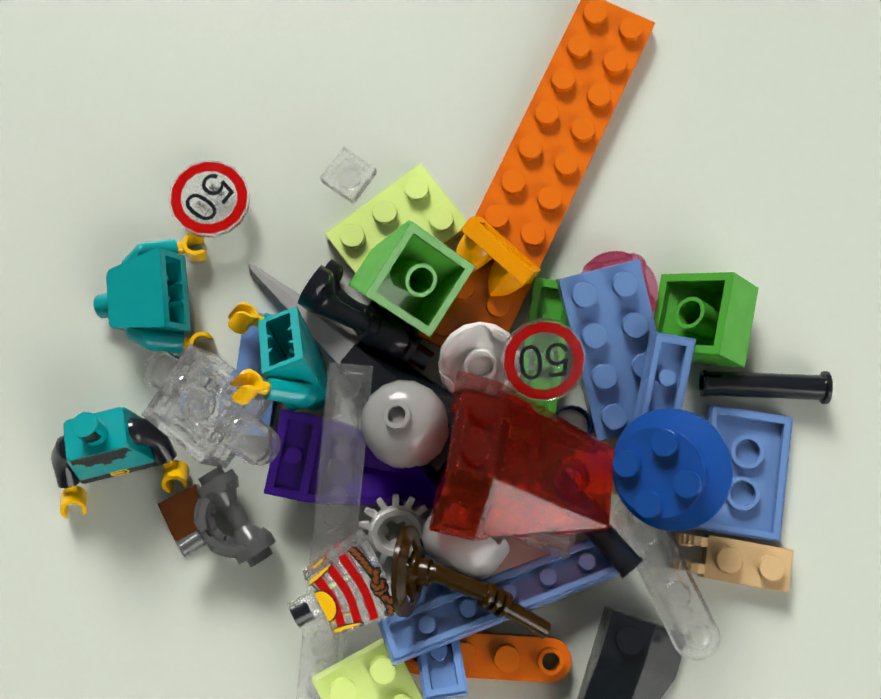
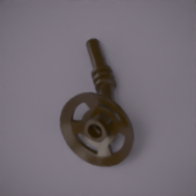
[391,525,551,638]

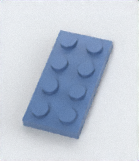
[556,259,657,441]

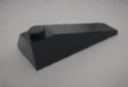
[577,606,688,699]

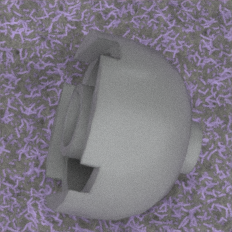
[361,380,449,469]
[421,499,510,581]

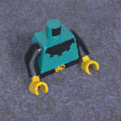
[51,407,189,518]

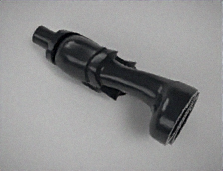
[297,259,435,371]

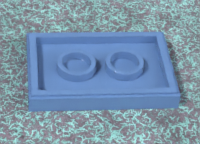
[693,404,793,543]

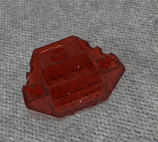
[429,371,614,541]

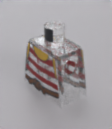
[287,526,396,635]

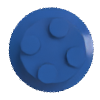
[612,408,733,531]

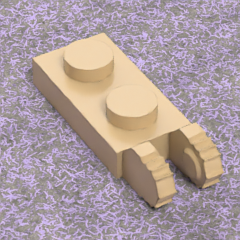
[669,532,794,593]

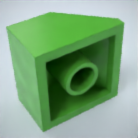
[349,220,476,337]
[654,272,759,368]

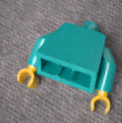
[93,232,213,358]
[228,302,329,411]

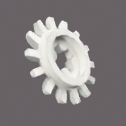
[358,494,428,564]

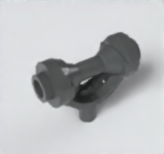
[176,466,276,567]

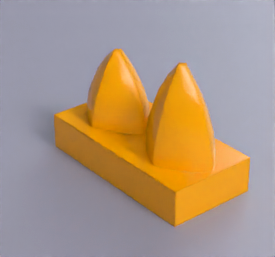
[456,217,541,296]

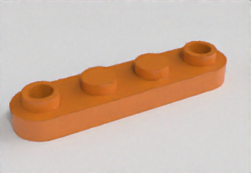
[404,632,572,683]

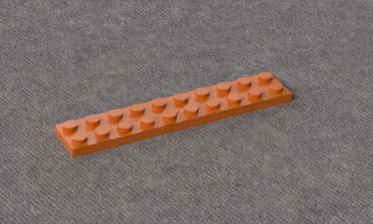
[417,0,655,348]

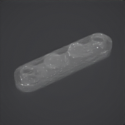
[613,499,721,661]

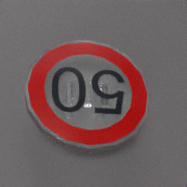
[168,160,250,237]
[501,318,587,402]

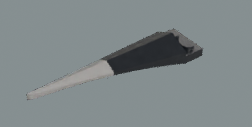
[249,264,520,509]

